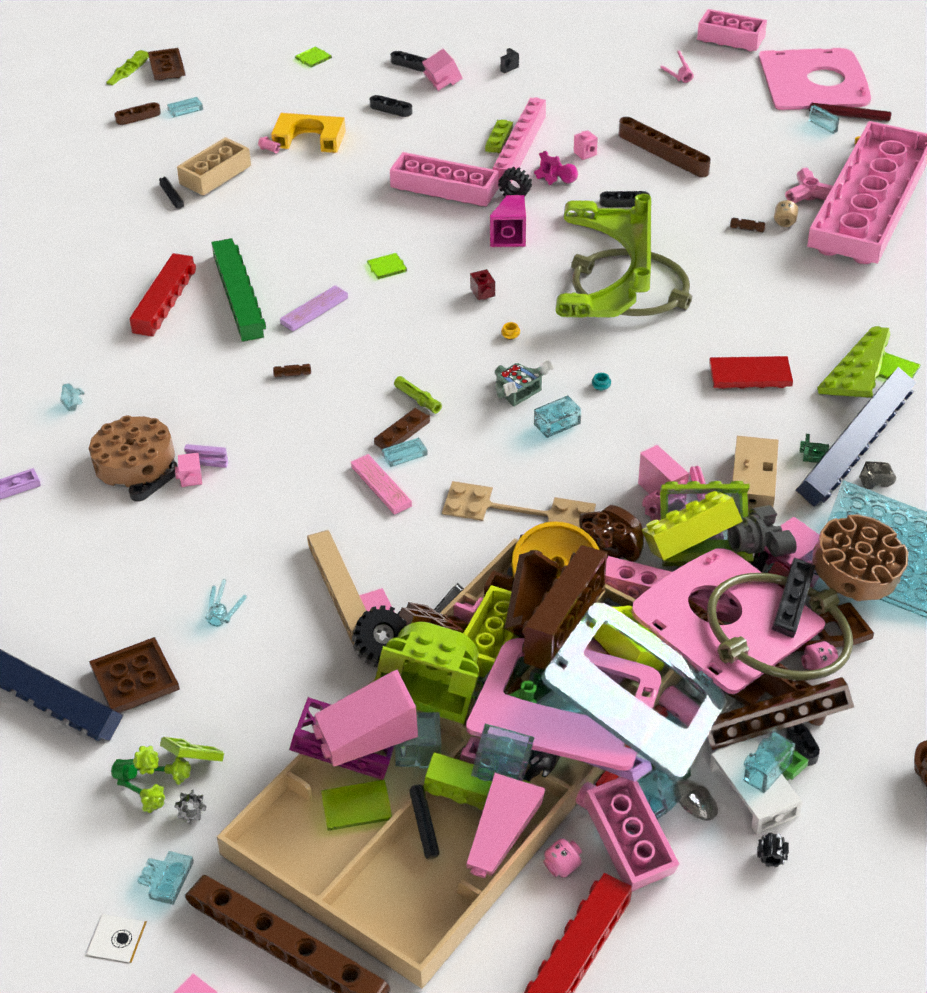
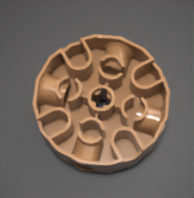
[88,415,175,487]
[812,514,908,601]

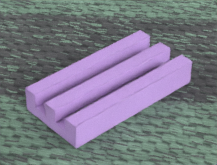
[184,444,228,468]

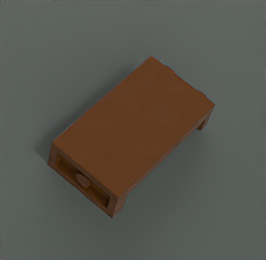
[504,550,563,638]

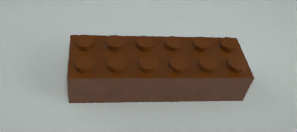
[522,545,607,672]

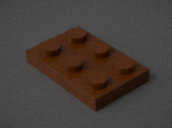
[148,48,186,80]

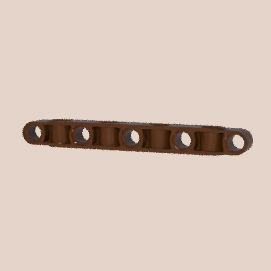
[185,875,391,993]

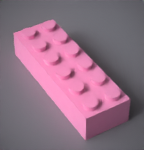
[390,152,499,207]

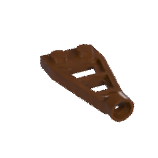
[791,602,874,654]

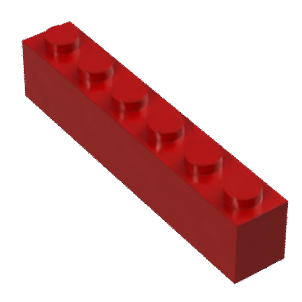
[129,253,196,337]
[524,873,632,993]

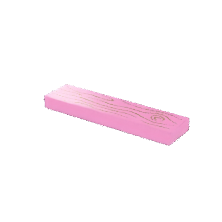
[351,454,412,515]

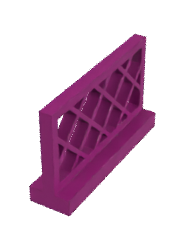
[289,697,395,780]

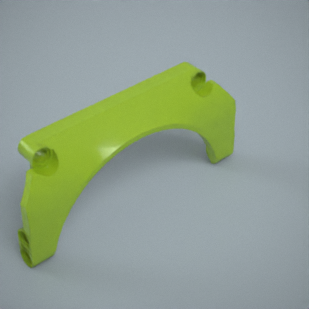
[555,194,651,318]

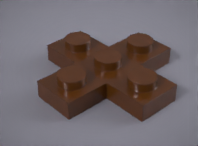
[399,602,468,633]

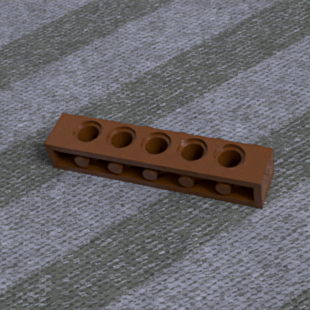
[702,677,854,750]

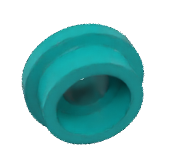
[591,373,611,390]

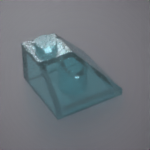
[630,768,681,834]

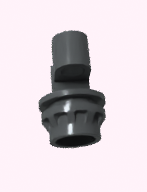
[727,505,797,557]

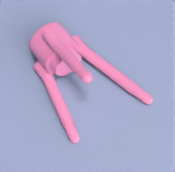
[661,50,694,83]

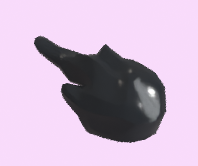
[523,749,560,782]

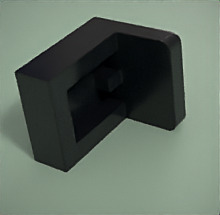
[500,48,519,73]

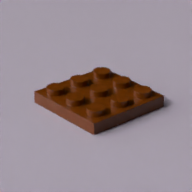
[89,637,180,713]

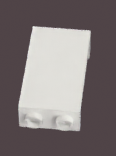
[709,738,802,835]

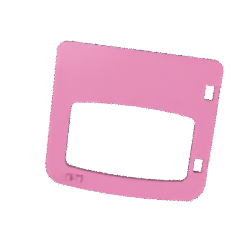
[466,638,661,771]

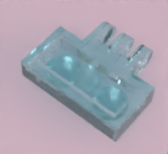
[137,851,194,905]

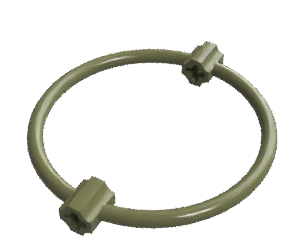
[571,248,692,316]
[707,573,853,681]

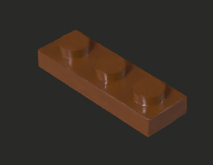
[374,408,430,453]

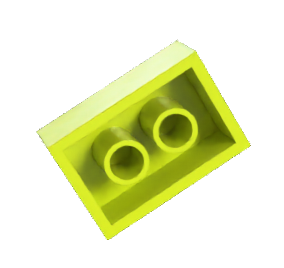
[587,605,673,671]

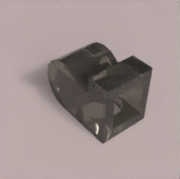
[859,461,896,489]

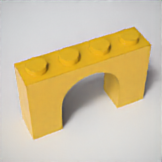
[271,113,346,153]

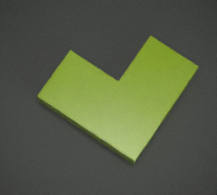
[160,737,224,762]

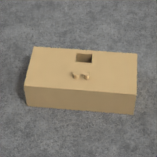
[731,436,779,512]

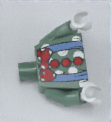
[495,360,554,406]

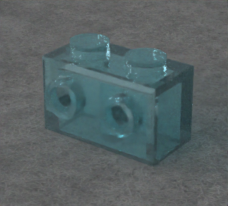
[534,395,581,438]
[743,732,795,794]

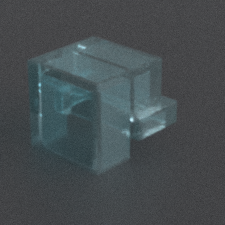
[395,712,441,768]

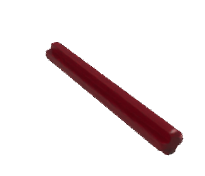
[809,103,891,121]

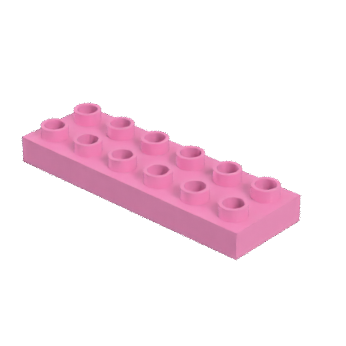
[807,121,927,264]

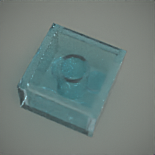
[471,723,534,781]

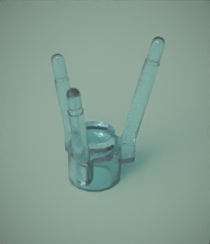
[205,579,247,627]

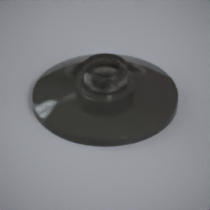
[674,779,718,821]

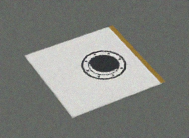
[86,914,147,963]

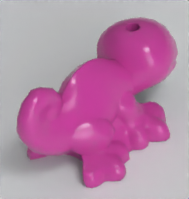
[534,151,578,185]

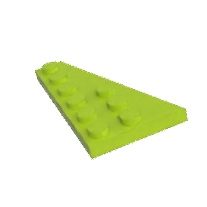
[817,326,891,398]

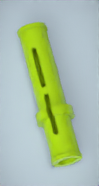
[394,376,442,414]

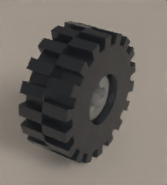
[352,605,407,667]

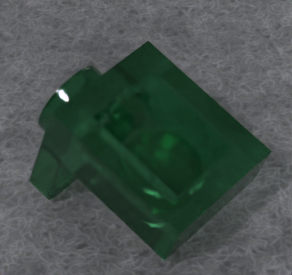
[799,433,829,463]

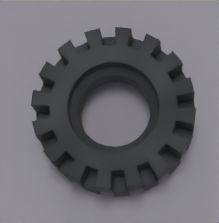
[498,167,532,197]

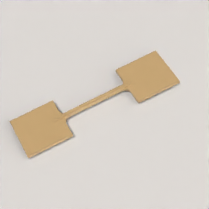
[442,481,596,528]

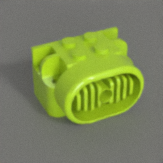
[375,622,479,724]

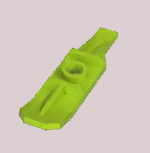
[106,50,149,85]

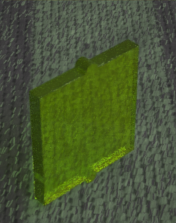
[295,46,332,68]
[367,253,407,279]

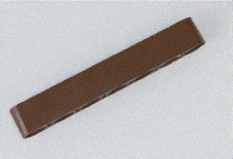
[618,117,711,177]

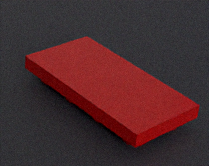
[709,356,793,389]

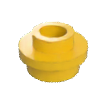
[501,322,520,339]

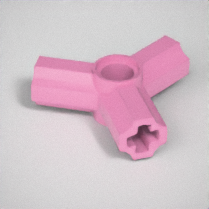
[785,168,833,203]

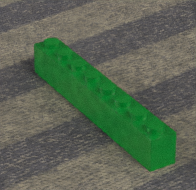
[211,238,266,342]

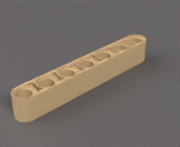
[307,530,366,645]

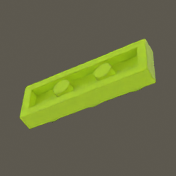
[485,119,513,153]

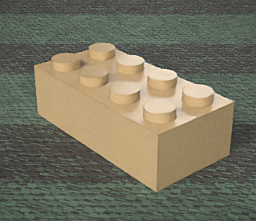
[177,137,251,196]

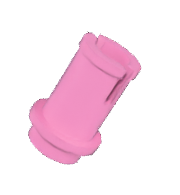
[258,137,280,153]

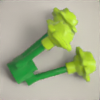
[111,746,191,813]

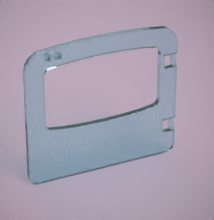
[542,603,725,780]

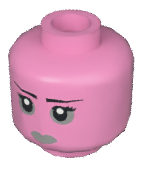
[801,641,838,671]
[543,839,582,878]

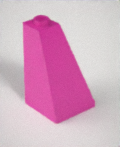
[490,195,526,247]

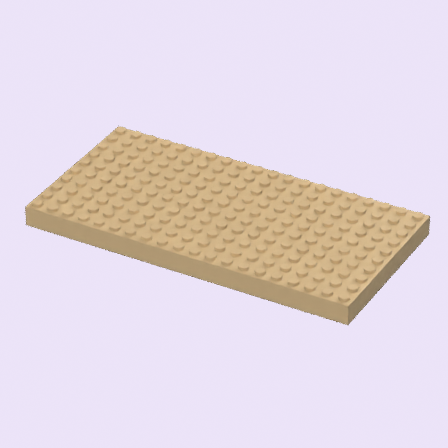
[217,538,692,989]

